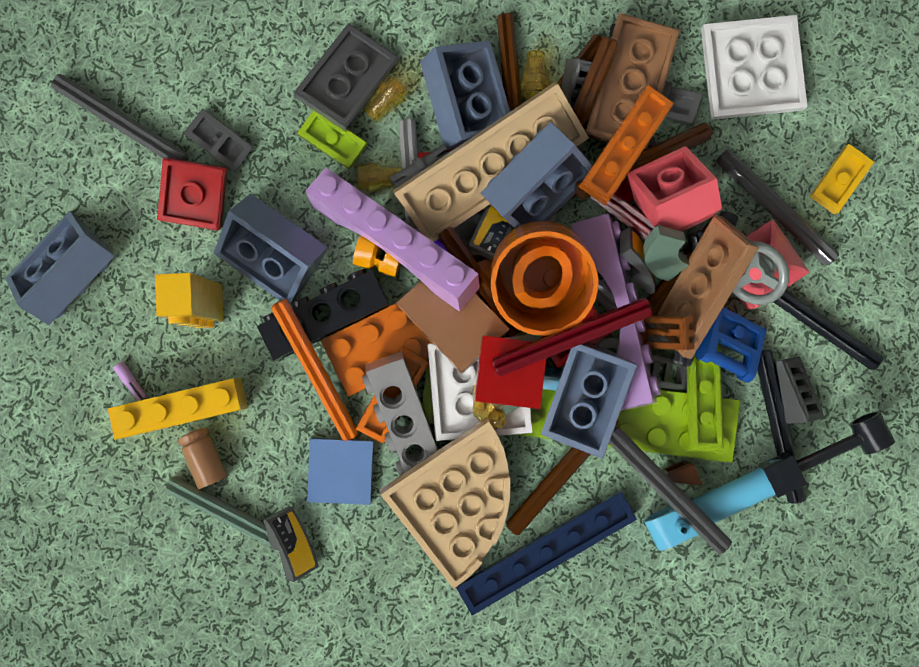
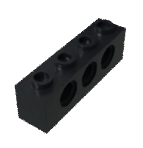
[257,269,390,361]

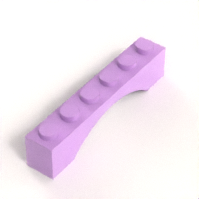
[305,168,480,312]
[572,213,661,411]

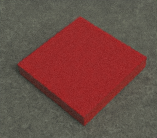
[157,157,228,231]
[474,335,546,409]

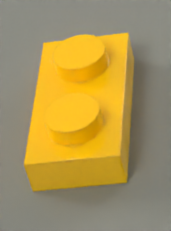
[809,144,874,215]

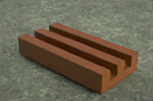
[641,315,695,350]

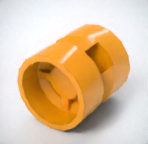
[353,235,401,277]

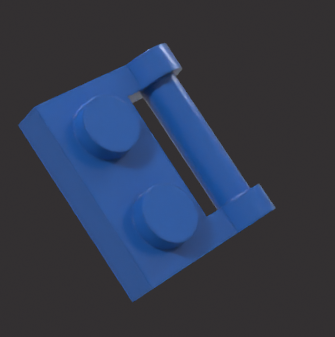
[695,307,767,383]

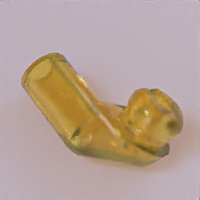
[473,385,506,429]

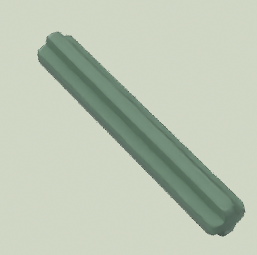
[165,476,271,547]

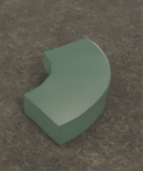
[643,225,689,281]

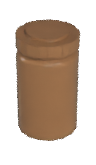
[177,428,228,490]

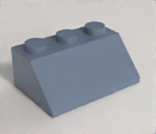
[420,40,510,151]
[481,122,592,228]
[214,193,328,305]
[5,211,114,325]
[541,342,638,459]

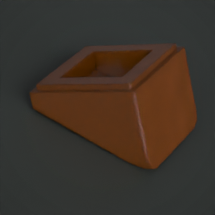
[662,460,703,485]

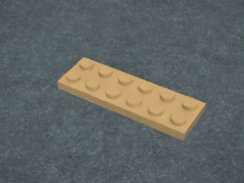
[393,82,589,242]

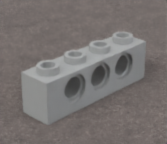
[362,351,439,476]

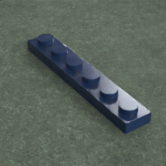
[456,490,637,616]

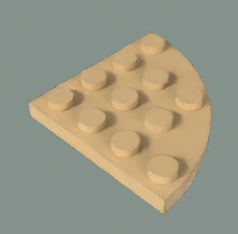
[380,417,510,589]

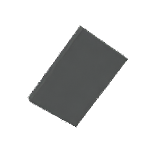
[294,23,400,132]

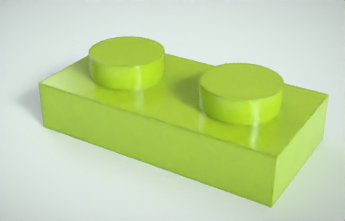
[297,110,367,170]

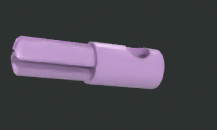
[113,361,147,401]

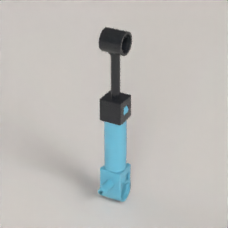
[644,411,896,551]

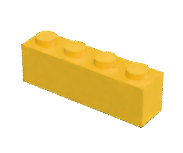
[155,273,224,328]
[107,378,248,440]

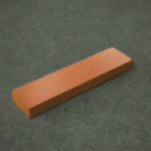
[578,85,674,205]

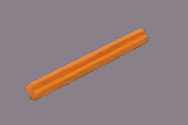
[272,299,358,441]

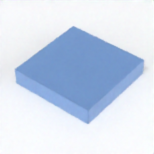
[307,438,374,505]

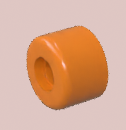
[491,221,598,336]

